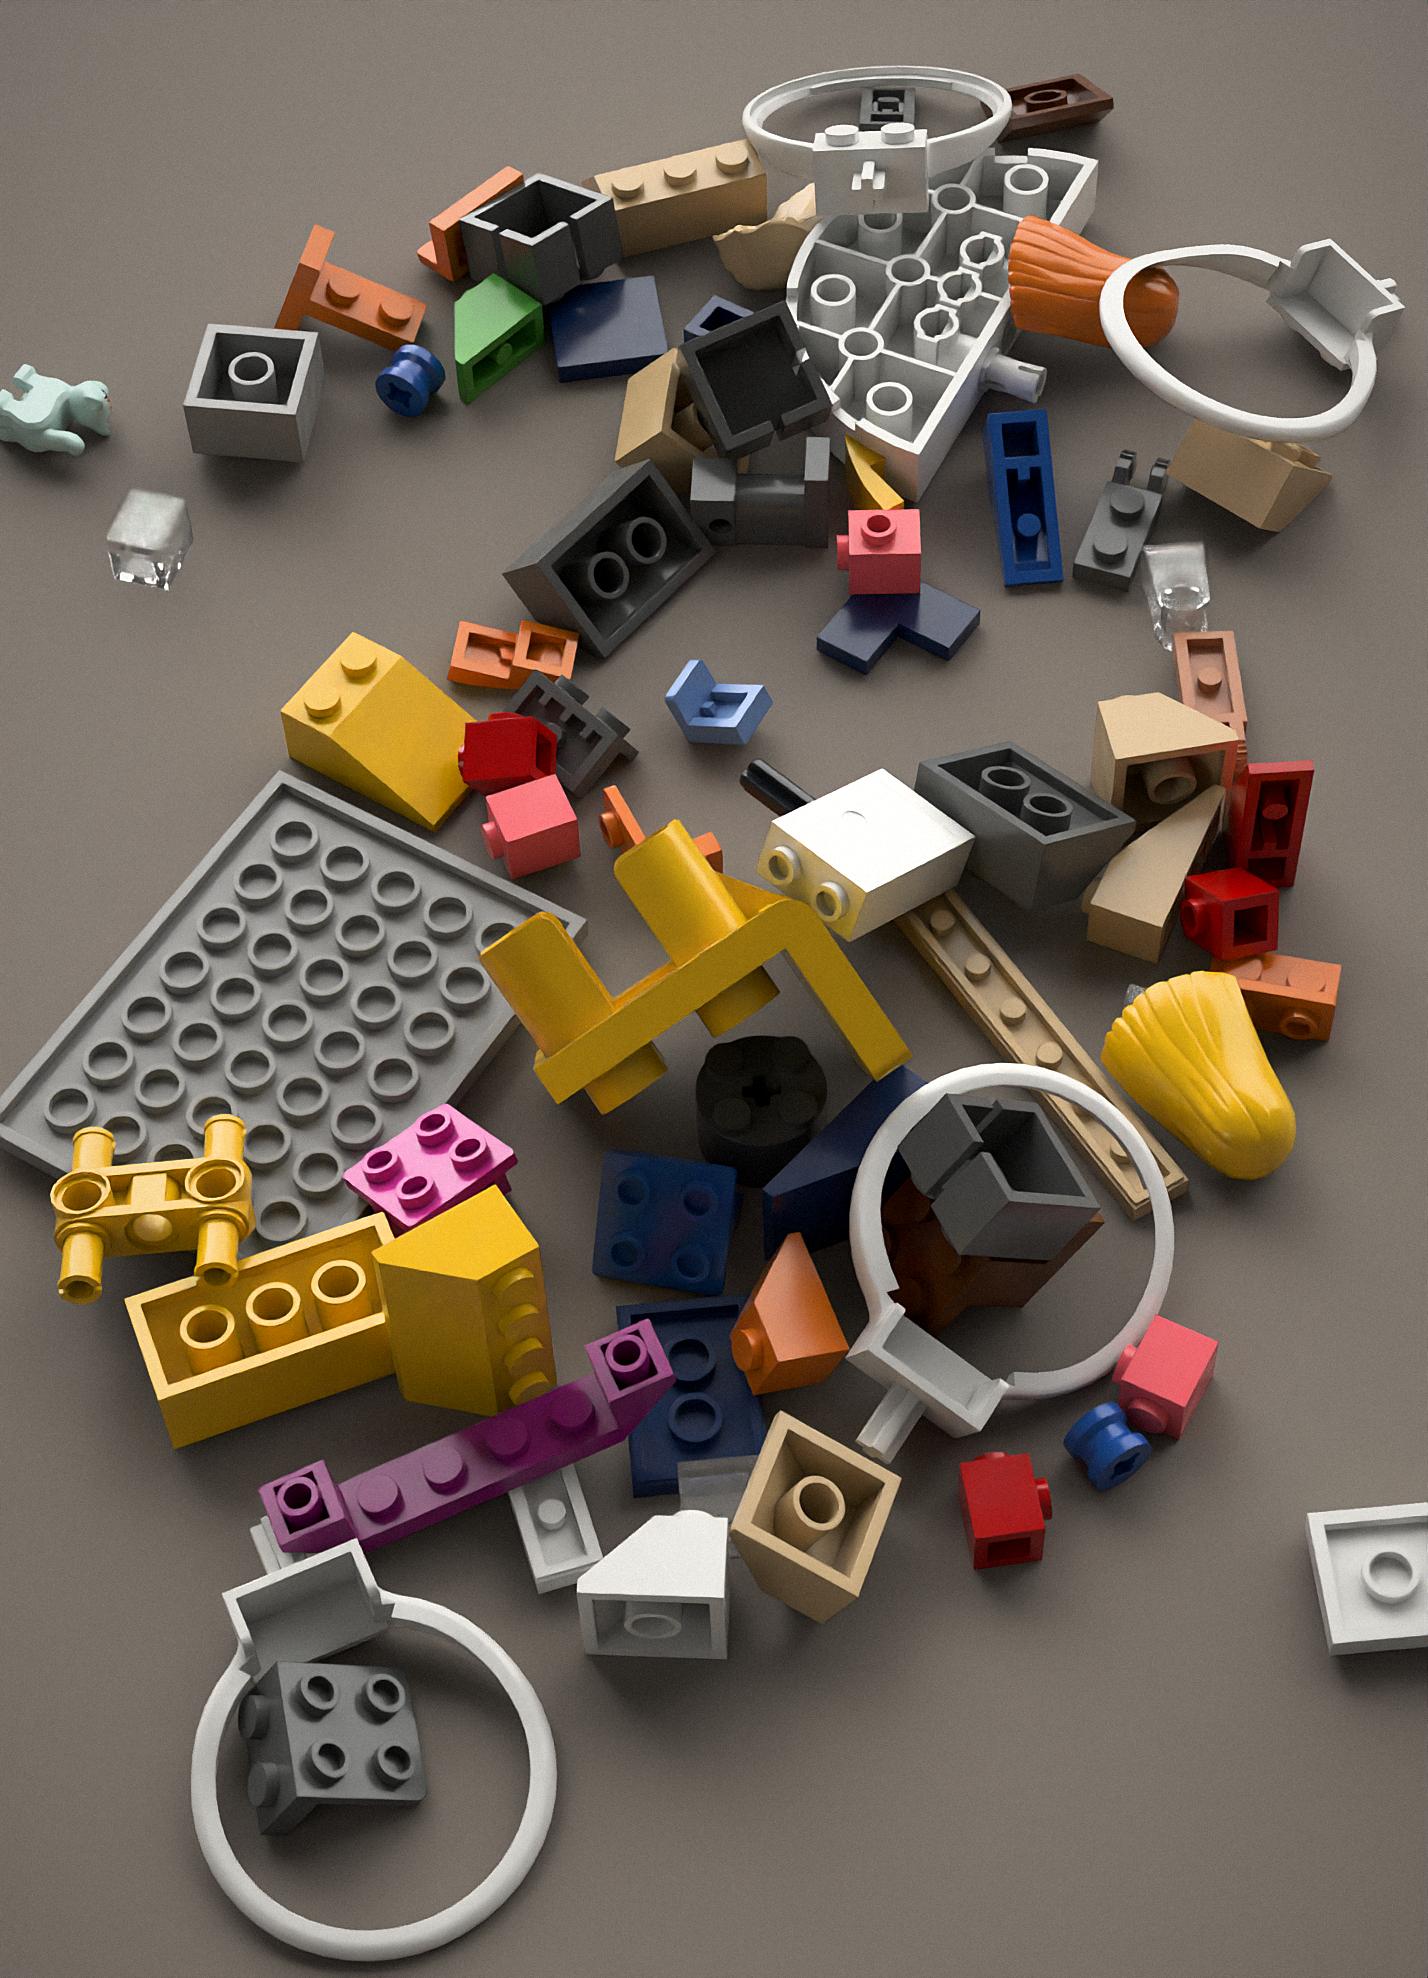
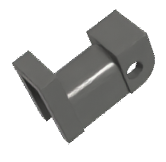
[690,437,830,548]

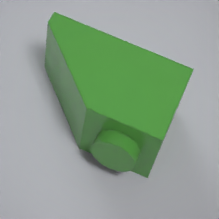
[455,273,545,405]

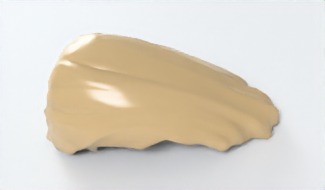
[712,183,823,292]

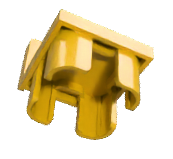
[477,819,914,1115]

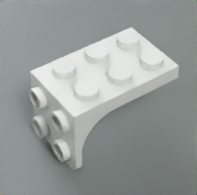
[1304,1502,1428,1656]

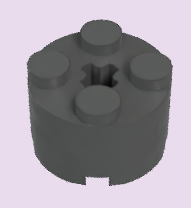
[695,1035,827,1188]

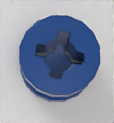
[375,345,446,417]
[1063,1402,1152,1490]

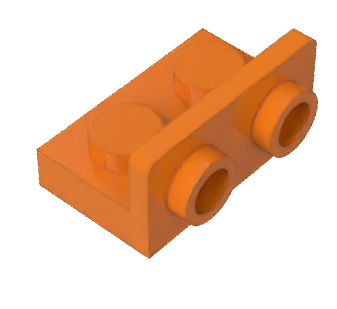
[417,166,524,282]
[1210,952,1342,1041]

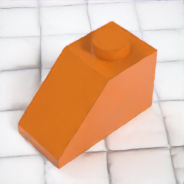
[730,1232,850,1395]

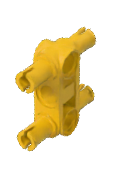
[50,1114,256,1305]

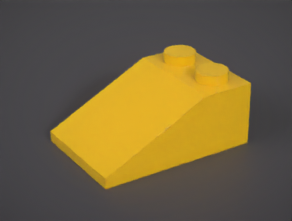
[280,632,478,833]

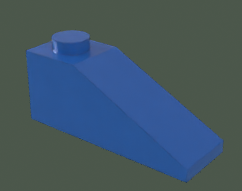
[982,409,1064,587]

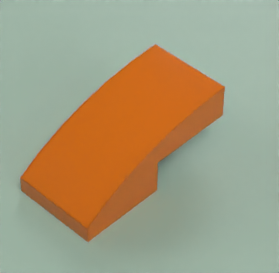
[447,620,579,689]

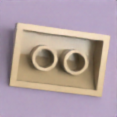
[581,139,768,258]

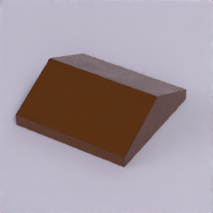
[980,73,1114,143]

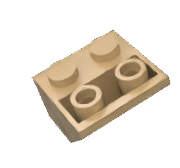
[1166,419,1333,532]

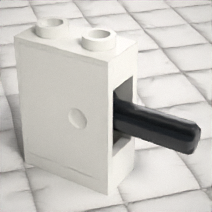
[739,759,976,942]

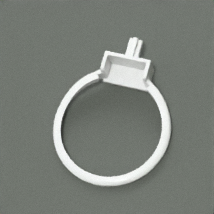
[742,66,1012,216]
[1099,239,1405,443]
[845,1063,1174,1464]
[191,1515,557,1962]

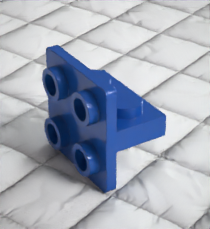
[592,1148,744,1296]

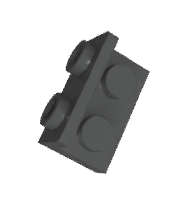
[502,669,639,799]

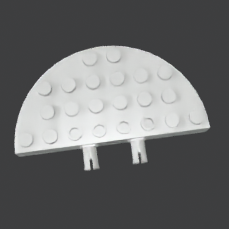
[786,148,1099,503]

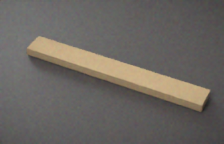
[893,888,1189,1221]

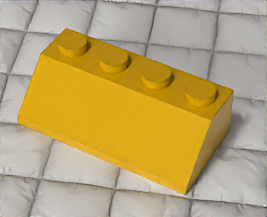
[371,1184,558,1417]
[124,1211,396,1449]

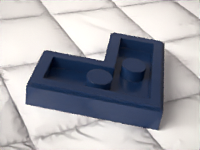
[817,581,981,675]

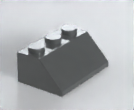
[502,459,716,659]
[914,741,1136,912]

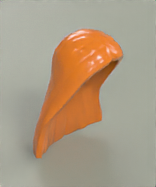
[1008,215,1179,349]

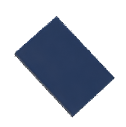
[616,1293,767,1498]

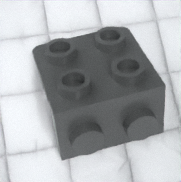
[238,1661,427,1836]

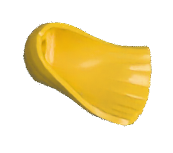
[1101,971,1296,1180]

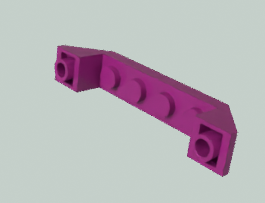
[258,1318,676,1554]

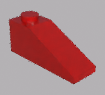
[1222,760,1314,887]

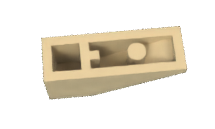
[1081,784,1227,964]

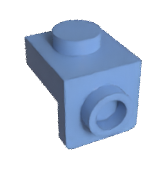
[665,660,773,745]

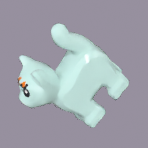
[0,364,112,456]

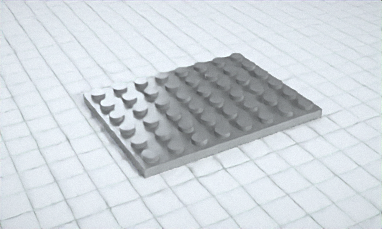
[0,770,589,1261]

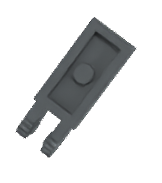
[1072,449,1172,591]

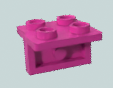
[343,1104,518,1239]

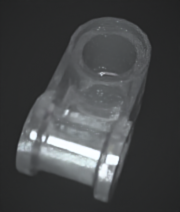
[1140,540,1210,651]

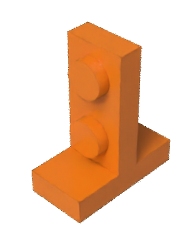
[274,224,427,352]

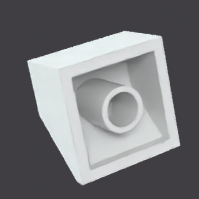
[577,1510,731,1659]

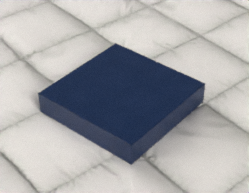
[546,275,668,383]

